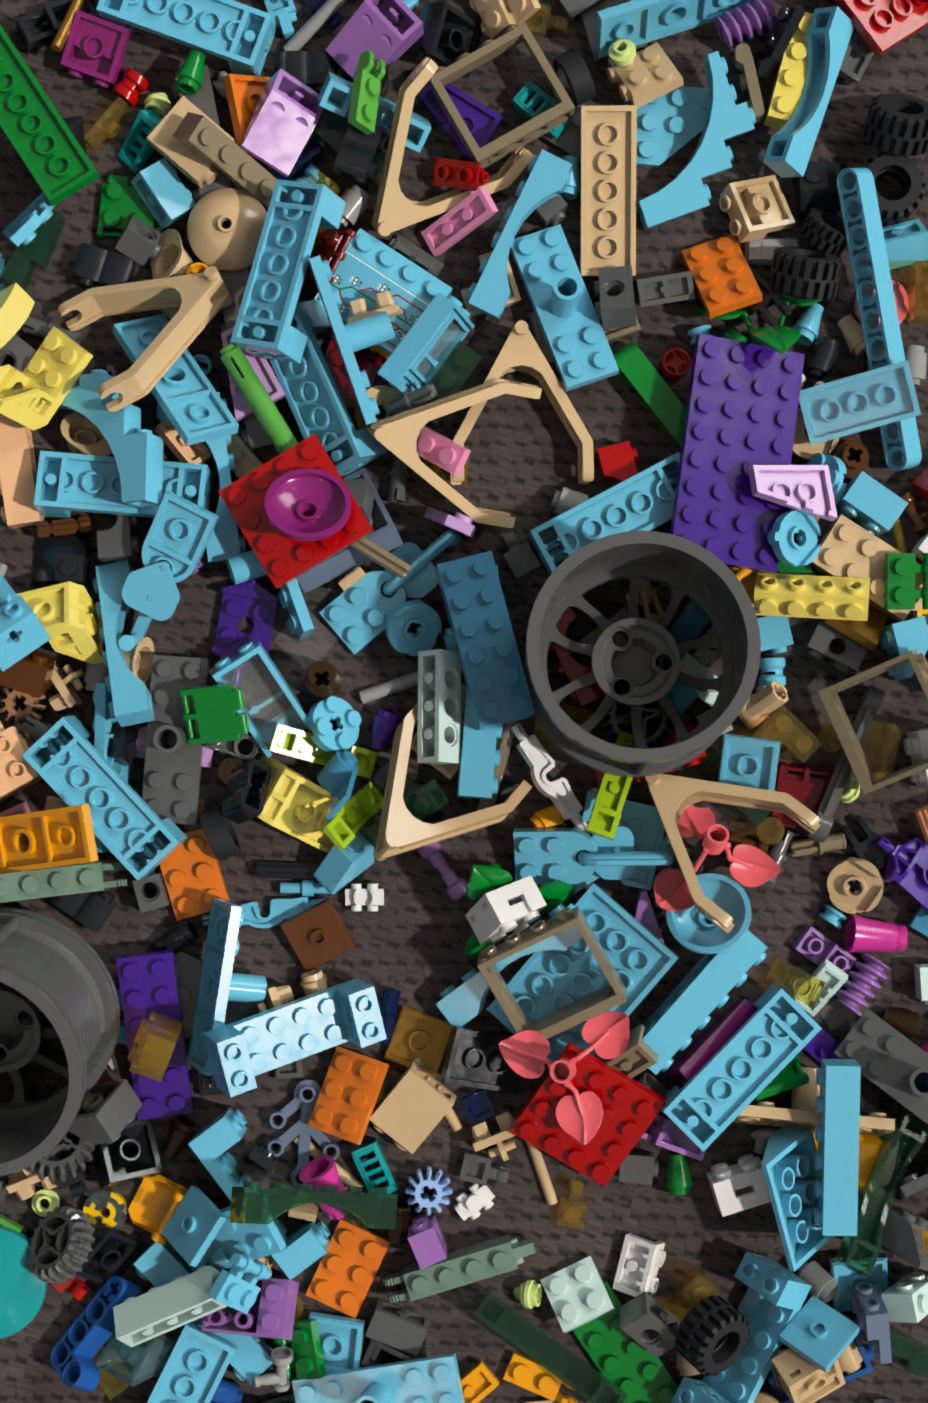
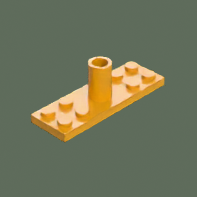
[0,803,98,874]

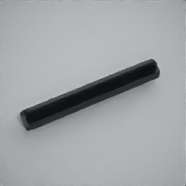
[255,861,364,882]

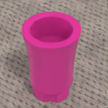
[844,914,908,953]
[299,1155,353,1220]

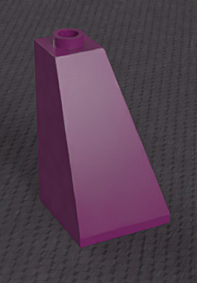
[662,999,758,1089]

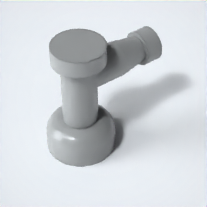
[253,1346,293,1392]

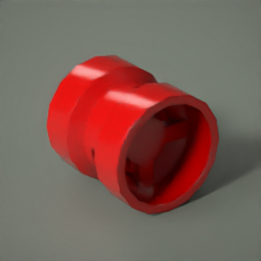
[112,67,150,107]
[660,348,690,380]

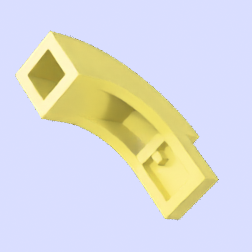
[0,283,35,349]

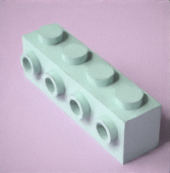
[113,1265,227,1347]

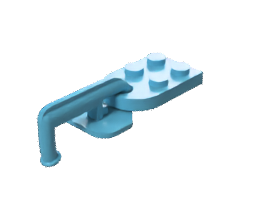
[118,491,219,651]
[319,530,461,655]
[513,825,674,885]

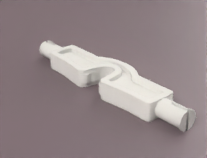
[510,722,587,831]

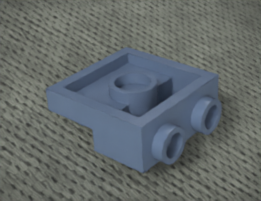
[849,1282,892,1364]

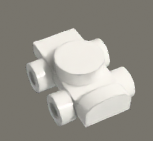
[345,883,384,911]
[454,1183,495,1221]

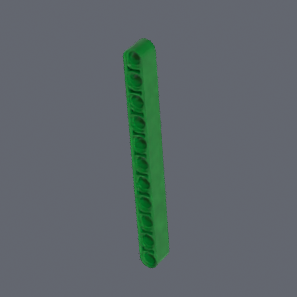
[613,341,815,575]

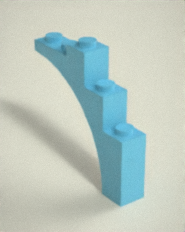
[636,51,756,230]
[57,369,164,508]

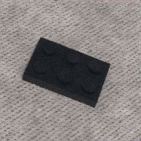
[440,1026,522,1094]

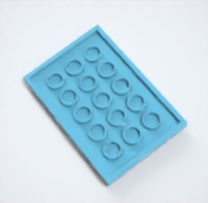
[487,883,679,1063]

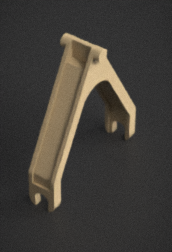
[371,57,533,236]
[58,266,233,412]
[450,320,594,485]
[367,379,542,528]
[373,703,533,861]
[645,774,821,934]

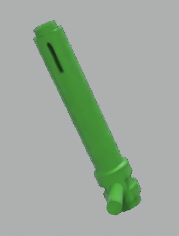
[219,343,299,455]

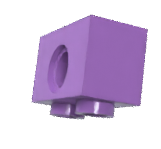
[407,1213,447,1269]

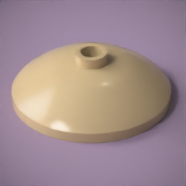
[187,188,267,272]

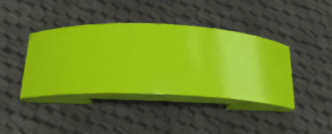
[268,723,378,779]
[586,730,646,841]
[322,780,384,851]

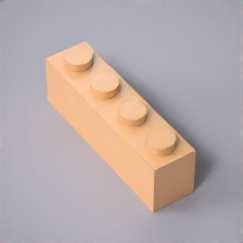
[0,415,45,529]

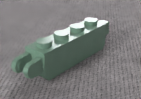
[0,862,127,903]
[382,1235,536,1303]

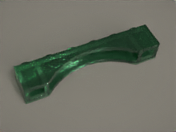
[834,1106,928,1276]
[230,1181,398,1229]
[472,1289,628,1403]

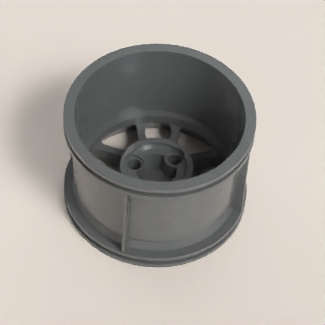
[524,531,761,777]
[0,908,120,1177]

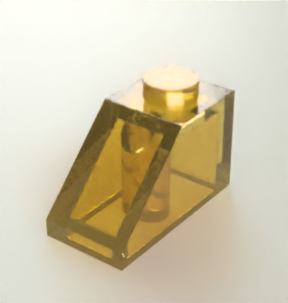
[660,1265,720,1321]

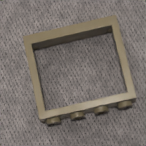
[429,23,575,168]
[818,650,928,795]
[477,906,627,1039]

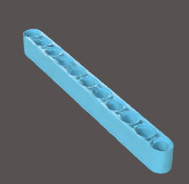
[837,168,922,471]

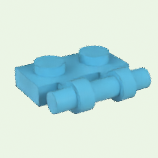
[208,1254,271,1314]

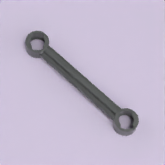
[806,684,885,843]

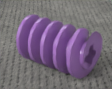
[714,0,776,48]
[836,952,892,1016]

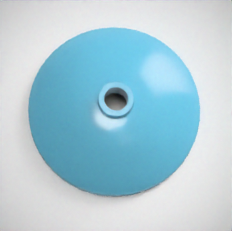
[666,873,752,954]

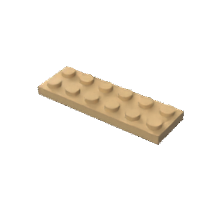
[580,105,637,277]

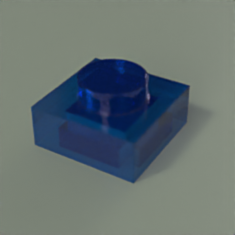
[460,1089,496,1126]

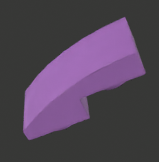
[792,925,857,974]

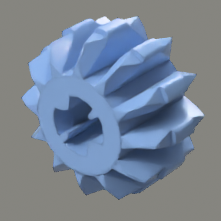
[405,1166,452,1216]

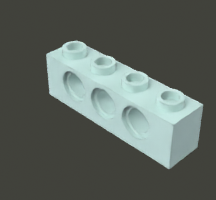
[417,649,461,765]

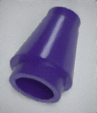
[370,707,400,750]

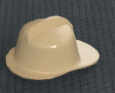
[150,229,193,279]
[60,412,113,456]
[123,637,154,692]

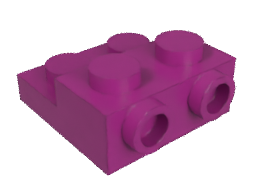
[60,10,131,89]

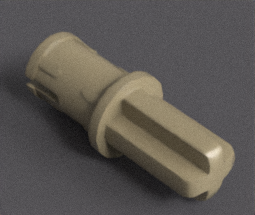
[790,831,847,857]

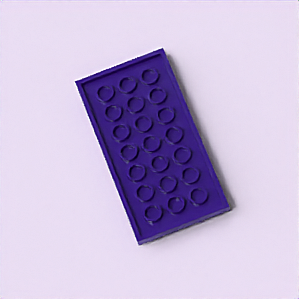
[670,333,805,574]

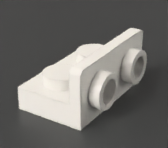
[612,1233,666,1297]

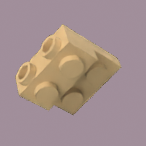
[469,0,541,39]
[606,42,684,109]
[719,175,796,243]

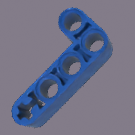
[50,1276,141,1392]

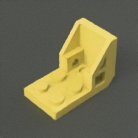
[0,326,93,431]
[17,581,104,665]
[257,754,334,853]

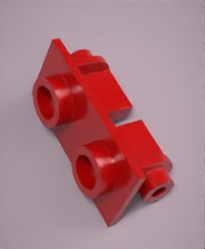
[433,157,489,191]

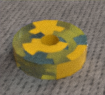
[83,1189,128,1231]

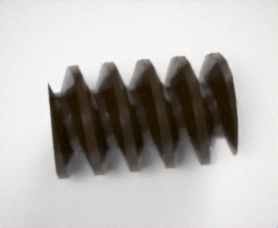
[305,661,343,698]

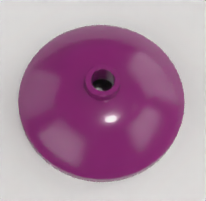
[265,469,351,541]

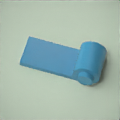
[317,751,359,822]

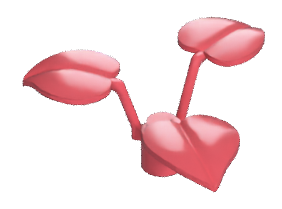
[653,805,781,912]
[499,1011,630,1145]

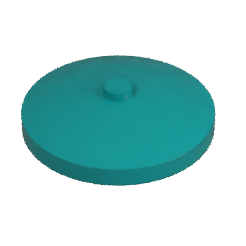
[0,1226,48,1339]

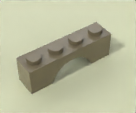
[173,112,277,207]

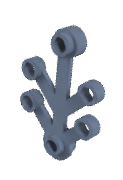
[267,1079,340,1188]

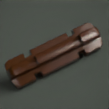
[36,516,92,538]

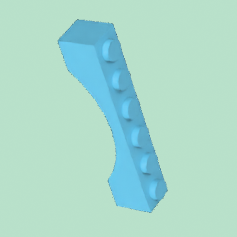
[763,6,854,178]
[466,149,572,321]
[205,392,246,563]
[93,560,155,727]
[436,903,583,1027]

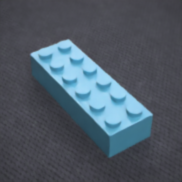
[642,930,768,1075]

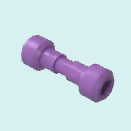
[417,842,468,900]

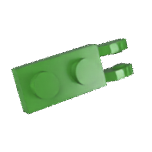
[348,50,386,135]

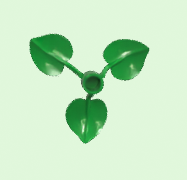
[697,293,821,355]
[464,864,575,959]

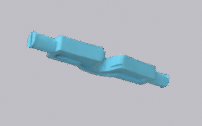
[203,896,326,928]

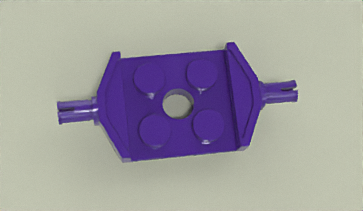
[212,577,279,686]
[875,835,928,911]

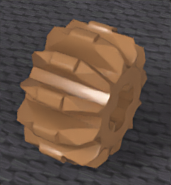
[0,687,46,726]

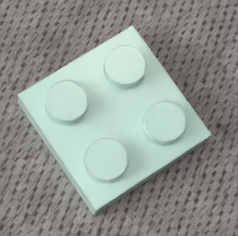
[540,1256,615,1333]

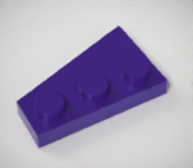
[419,81,503,162]

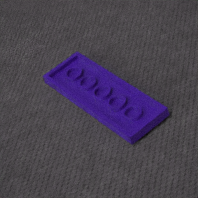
[116,950,194,1120]

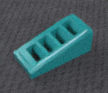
[512,81,574,139]
[117,110,163,173]
[351,1138,398,1201]

